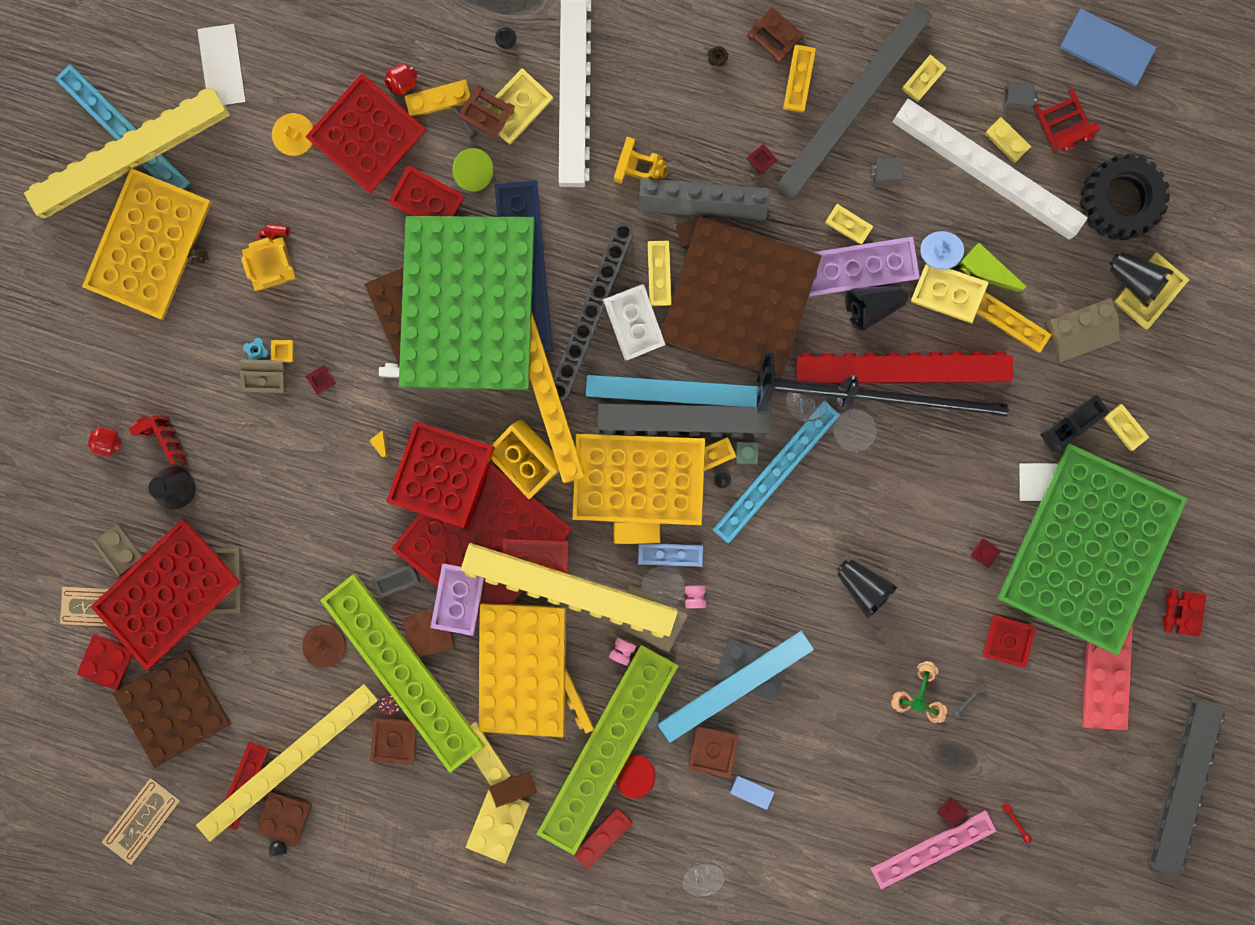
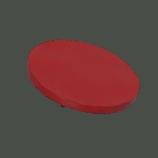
[616,755,656,799]

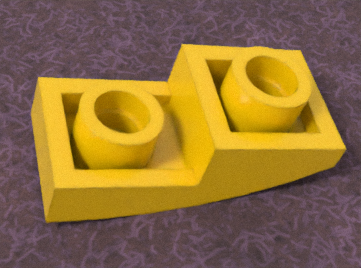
[614,522,660,544]

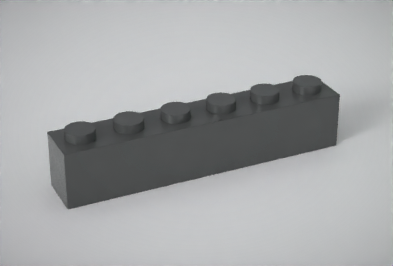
[638,178,769,221]

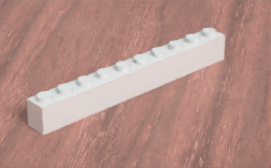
[559,0,591,187]
[892,99,1088,240]

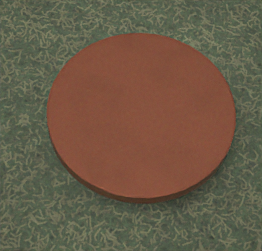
[302,625,346,668]

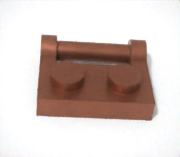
[747,7,804,64]
[458,84,515,139]

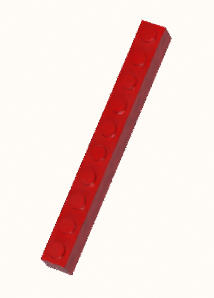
[795,351,1013,384]

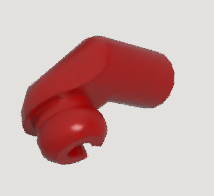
[257,224,290,240]

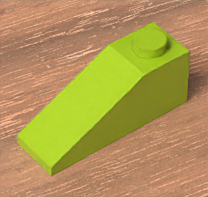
[958,243,1027,292]

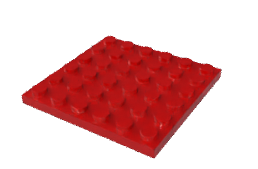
[391,463,572,620]

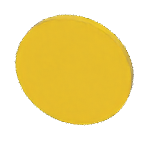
[272,113,313,156]

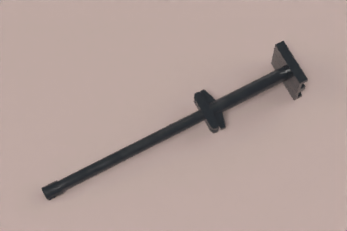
[756,352,1009,417]

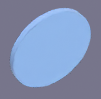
[920,231,964,270]

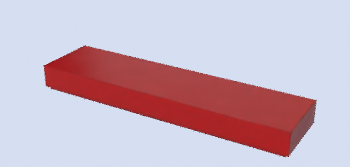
[225,741,270,831]

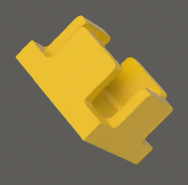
[241,237,297,292]

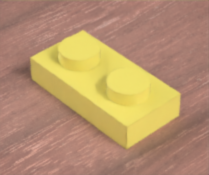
[902,54,946,102]
[984,117,1031,163]
[825,204,873,245]
[1103,404,1149,451]

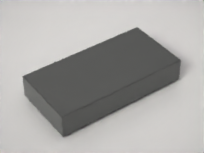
[372,564,420,599]

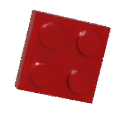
[982,615,1036,668]
[77,634,133,690]

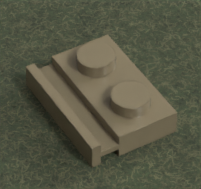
[239,359,286,393]
[92,524,144,577]

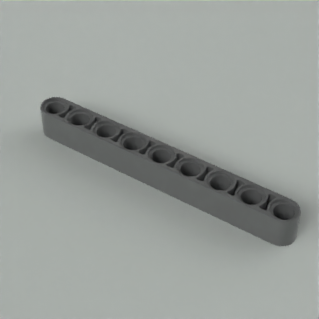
[554,222,633,402]

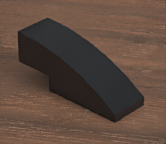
[1040,395,1109,452]

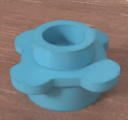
[243,338,268,360]

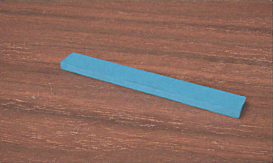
[55,64,192,190]
[586,375,758,407]
[712,401,840,544]
[658,630,814,742]

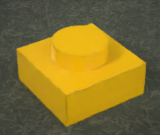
[271,340,294,362]

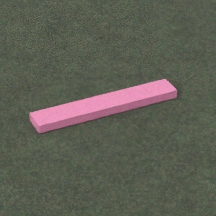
[870,811,997,890]

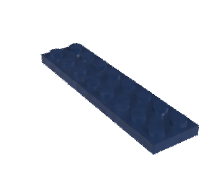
[494,180,552,352]

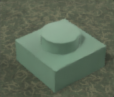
[736,442,758,464]

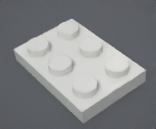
[603,284,665,360]

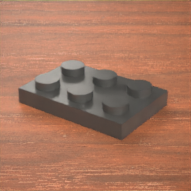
[714,638,789,702]

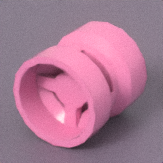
[685,585,706,608]
[609,637,636,666]

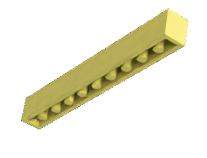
[24,88,230,219]
[461,543,677,638]

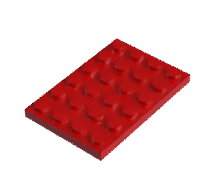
[91,519,241,671]

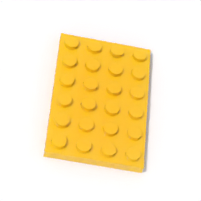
[82,168,212,320]
[572,434,705,525]
[479,603,566,737]

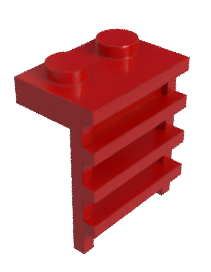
[1033,88,1101,154]
[128,414,187,466]

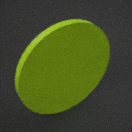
[452,148,493,192]

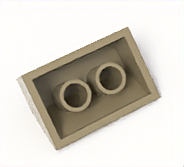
[1044,298,1120,363]

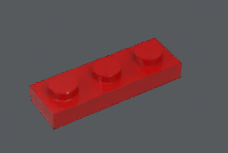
[573,807,633,870]

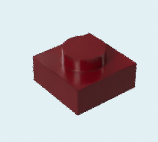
[747,144,777,175]
[305,365,336,395]
[970,538,1001,568]
[937,796,968,828]

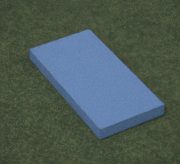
[1059,8,1156,87]

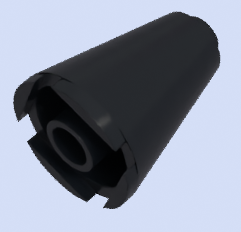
[1109,252,1174,308]
[845,286,908,331]
[148,467,196,510]
[837,560,898,619]

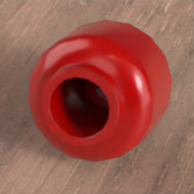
[384,63,417,96]
[87,427,122,457]

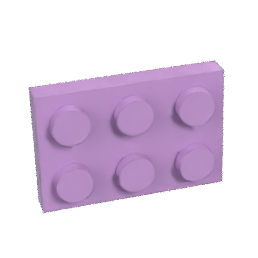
[430,563,484,636]

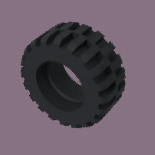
[1080,154,1170,240]

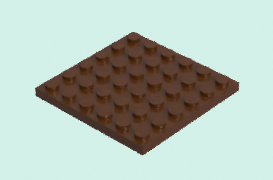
[661,216,822,379]

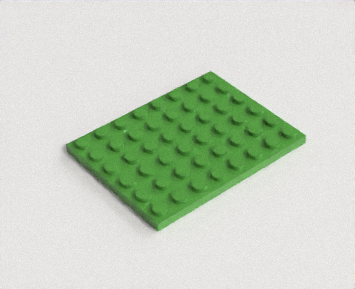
[399,216,535,390]
[997,443,1188,655]

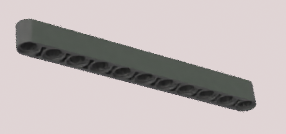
[775,3,932,201]

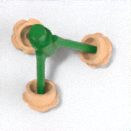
[891,661,947,723]

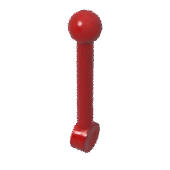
[1002,803,1032,843]

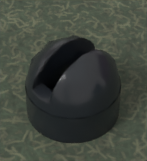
[713,471,732,489]
[269,840,287,857]

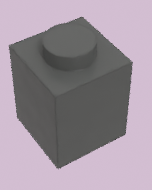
[1003,82,1038,110]
[870,158,903,184]

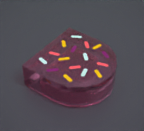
[377,693,402,716]

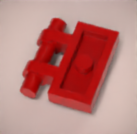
[1162,589,1207,637]

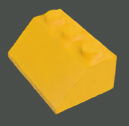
[491,419,560,499]

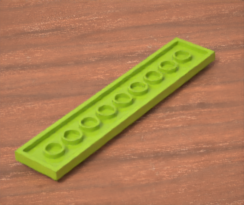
[320,574,485,773]
[537,644,679,855]

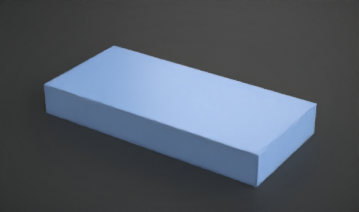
[730,775,774,810]

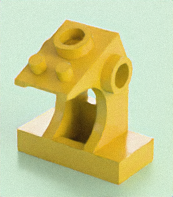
[614,137,668,184]

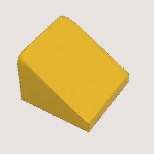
[370,431,389,458]

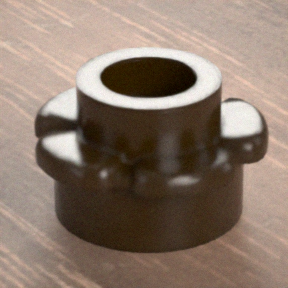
[708,46,728,67]
[188,250,209,264]

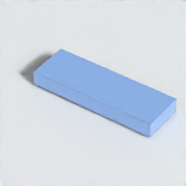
[638,543,703,567]

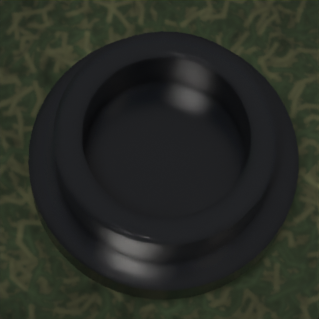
[495,27,517,49]

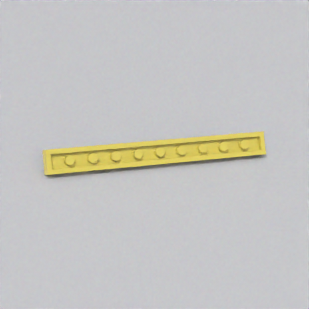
[196,683,379,842]

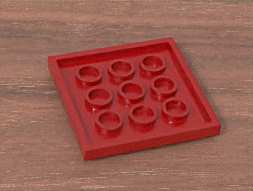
[305,73,427,194]
[386,421,495,529]

